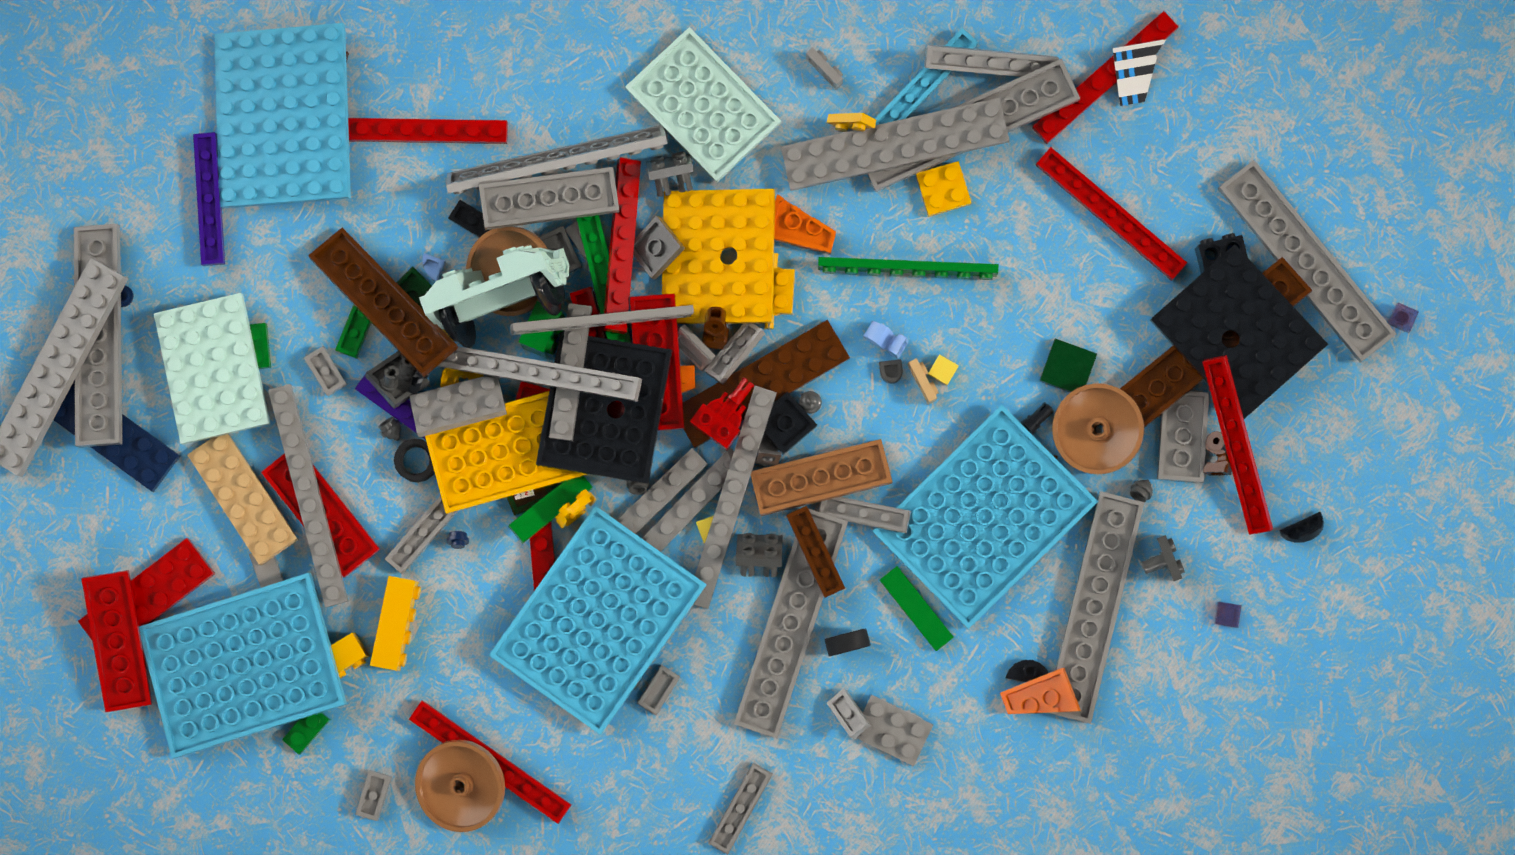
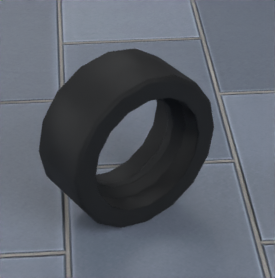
[394,439,435,483]
[825,628,871,657]

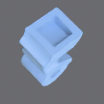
[863,321,909,359]

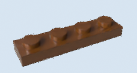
[786,506,845,598]

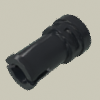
[1020,402,1054,435]

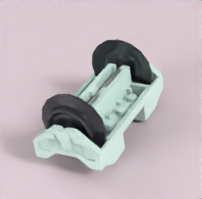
[419,245,569,348]

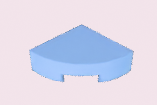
[422,253,446,282]

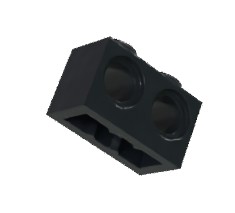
[1195,233,1248,274]

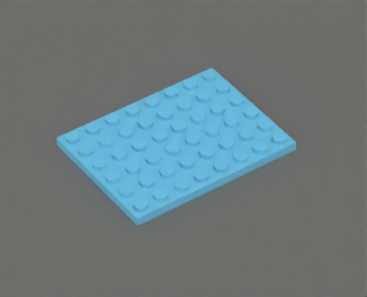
[214,23,351,209]
[872,405,1098,629]
[489,506,707,735]
[139,573,347,759]

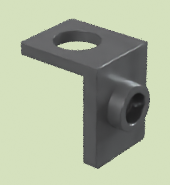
[755,435,782,466]

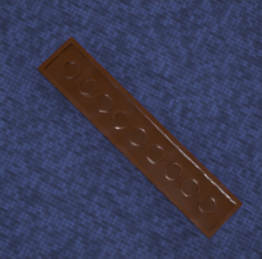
[1120,257,1312,428]

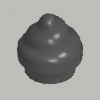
[799,391,822,414]
[378,417,401,441]
[1130,479,1153,502]
[627,481,649,495]

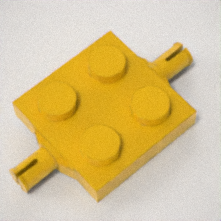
[764,253,795,330]

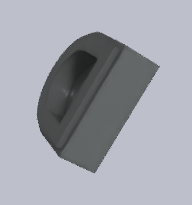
[879,359,903,384]

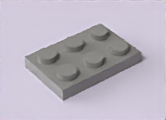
[856,695,933,766]

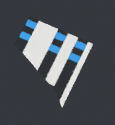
[1113,39,1167,106]

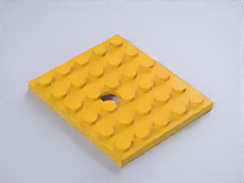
[662,189,775,324]

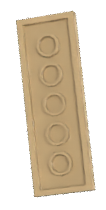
[187,434,299,566]

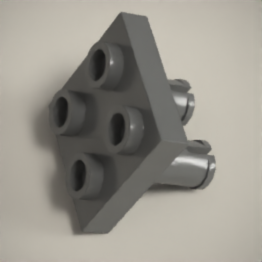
[647,151,694,197]
[365,351,430,409]
[736,533,783,577]
[1141,535,1185,581]

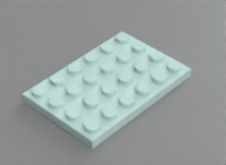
[625,27,781,183]
[154,293,270,445]

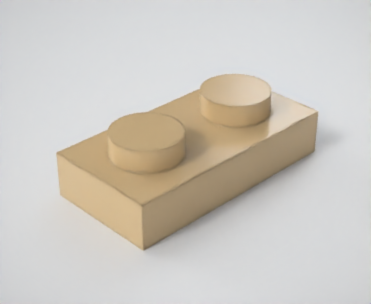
[908,358,939,405]

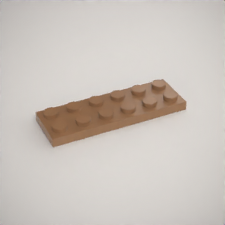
[751,439,893,516]

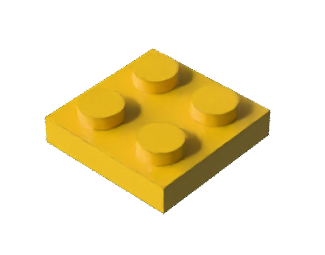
[916,161,971,217]

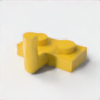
[827,113,876,132]

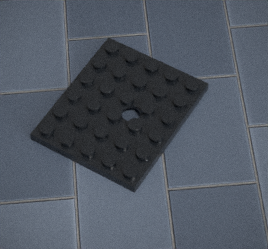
[1150,244,1328,419]
[536,331,673,484]

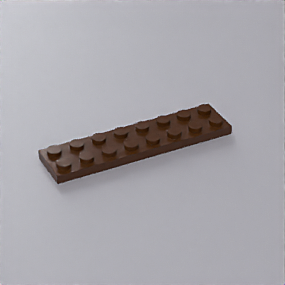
[308,227,458,377]
[683,319,850,448]

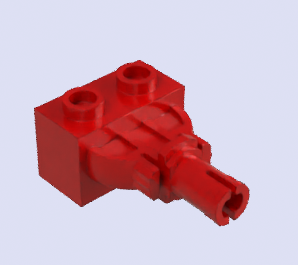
[690,377,755,451]

